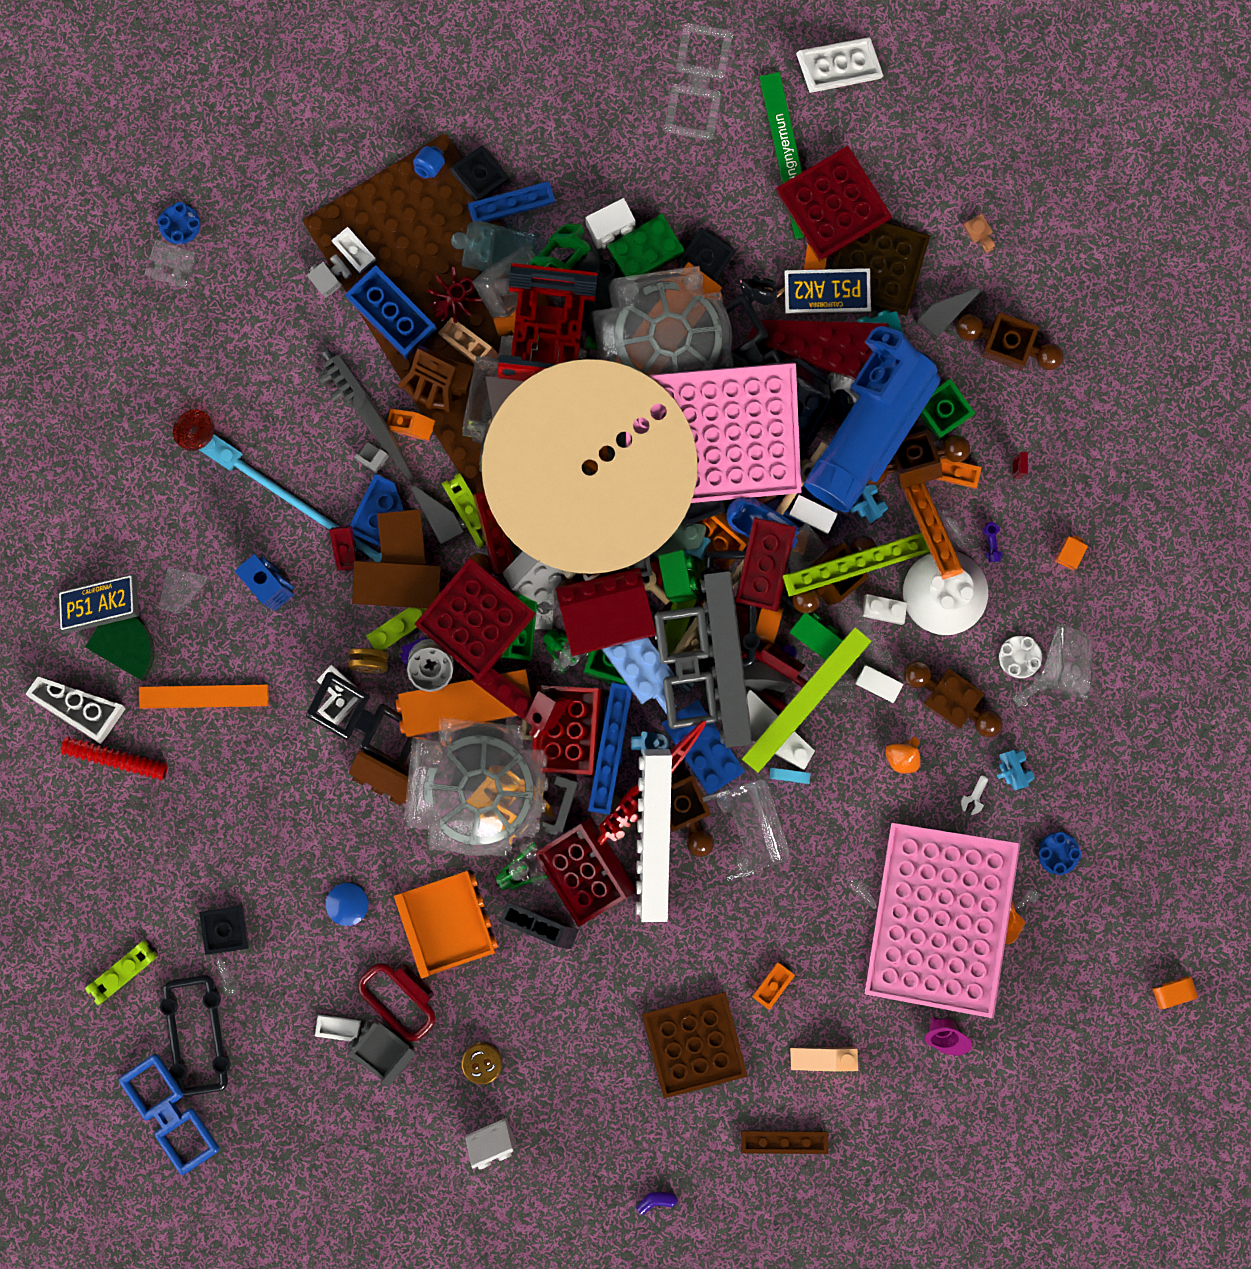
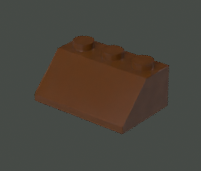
[349,750,420,806]

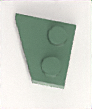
[653,520,706,558]

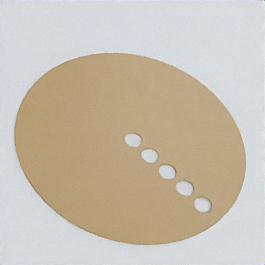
[482,359,698,574]

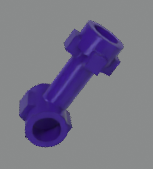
[982,522,1003,563]

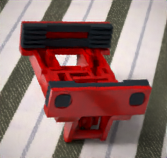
[498,263,598,382]

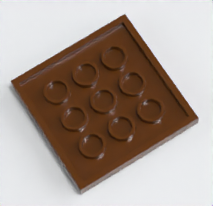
[642,991,748,1099]

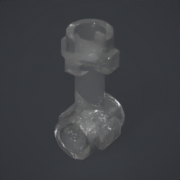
[1011,674,1048,708]

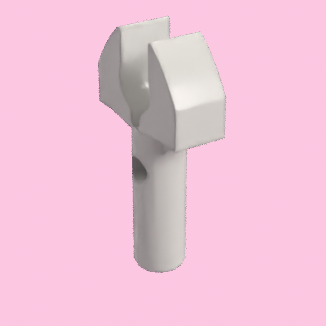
[961,775,988,815]

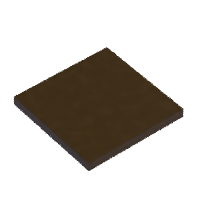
[832,222,931,316]

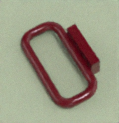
[741,643,808,711]
[358,963,436,1042]

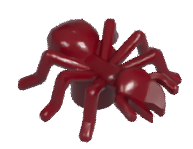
[427,266,483,323]

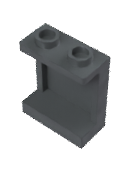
[542,776,578,835]
[347,1018,416,1088]

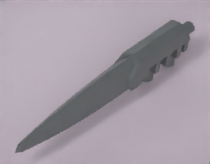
[317,349,414,484]

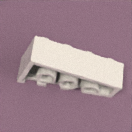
[26,677,125,744]
[747,690,815,770]

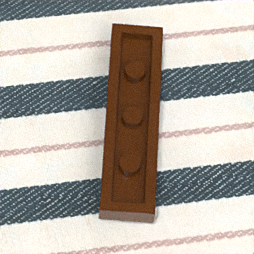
[741,1130,828,1154]

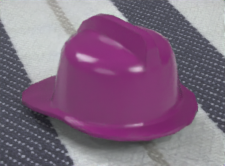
[924,1017,972,1056]

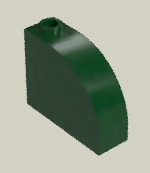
[85,617,155,681]

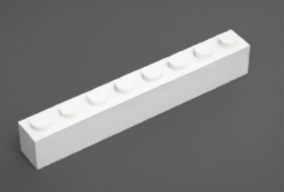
[635,749,672,922]

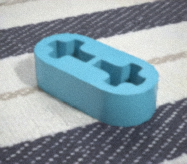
[769,768,811,784]

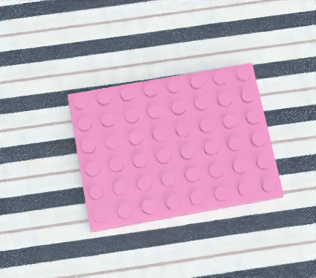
[625,362,801,503]
[865,823,1020,1018]

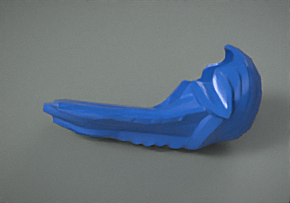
[726,497,799,548]

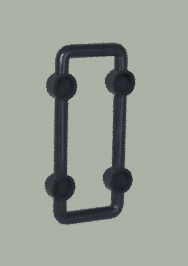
[701,550,761,667]
[160,975,231,1097]

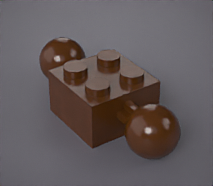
[956,312,1064,371]
[867,429,970,489]
[792,536,877,613]
[904,661,1003,737]
[670,766,714,857]

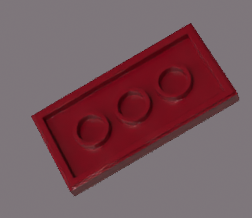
[735,517,797,612]

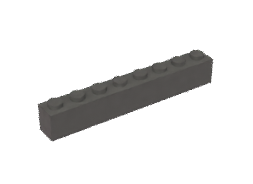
[701,571,753,748]

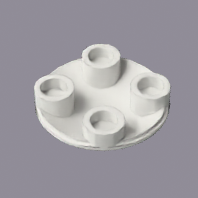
[999,636,1042,678]

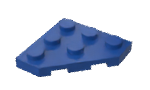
[349,474,404,548]

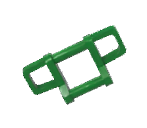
[529,224,591,270]

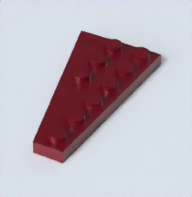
[748,320,890,380]

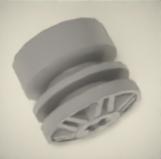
[407,639,453,692]

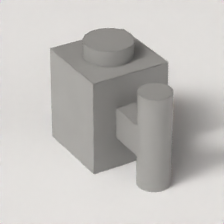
[307,254,352,298]

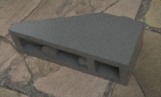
[916,288,980,341]
[411,486,466,546]

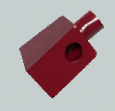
[525,688,571,739]

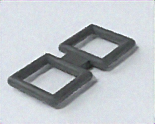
[654,606,718,729]

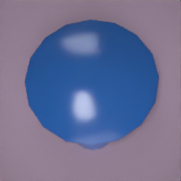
[157,202,201,244]
[1038,832,1082,875]
[326,883,369,926]

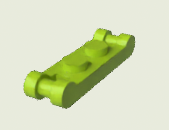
[441,473,485,549]
[85,940,158,1006]

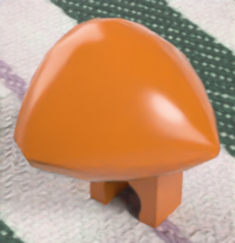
[885,736,920,774]

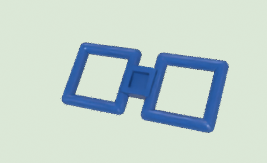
[119,1053,220,1175]

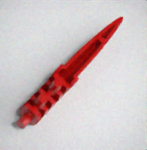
[596,720,706,845]

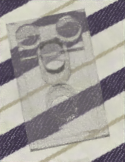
[472,244,535,317]
[1039,623,1093,699]

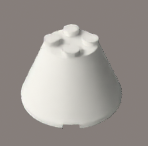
[903,551,988,635]

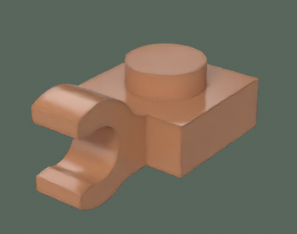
[963,214,995,253]

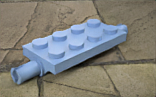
[602,638,677,714]

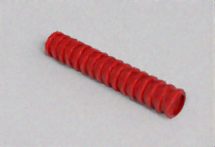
[61,736,168,781]

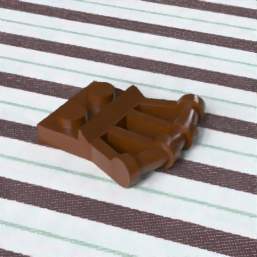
[397,345,459,413]

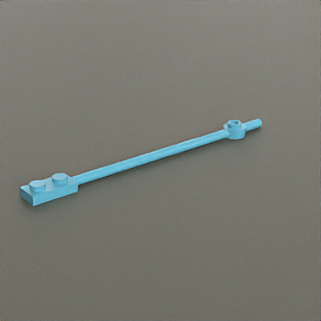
[195,430,382,562]

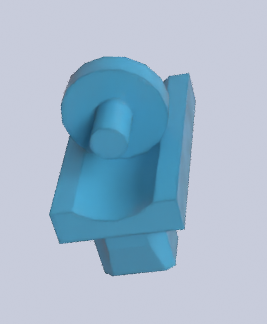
[850,484,888,524]
[631,732,669,754]
[997,750,1035,791]

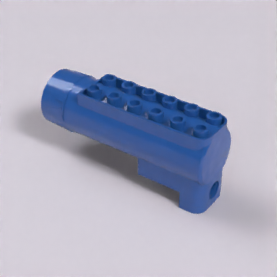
[804,326,941,512]

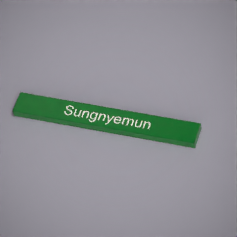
[759,72,804,240]

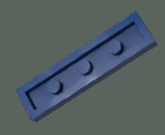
[468,181,555,226]

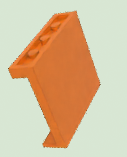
[394,870,498,979]

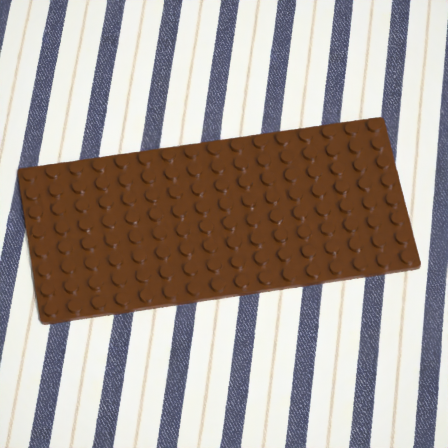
[303,134,588,496]

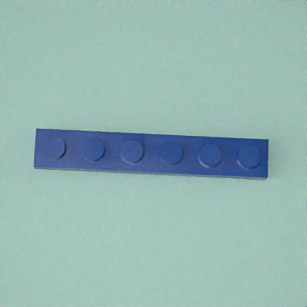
[588,683,632,815]

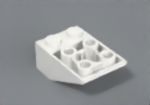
[465,1118,516,1170]

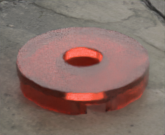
[173,409,215,451]

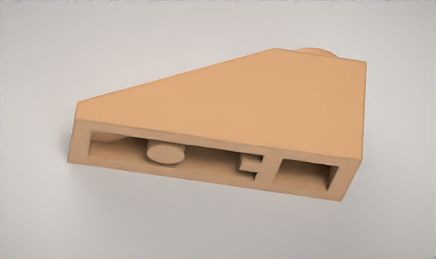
[438,317,499,375]
[790,1046,858,1071]

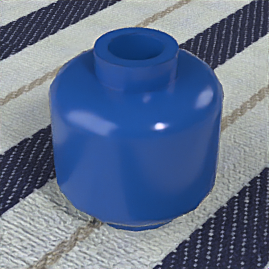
[413,146,445,178]

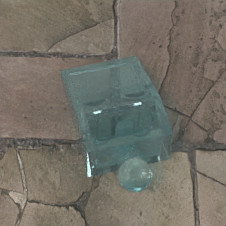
[451,220,536,275]

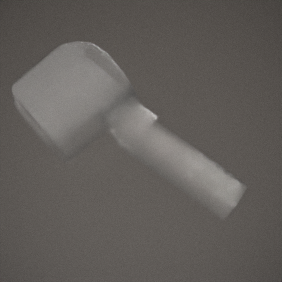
[1015,889,1039,911]

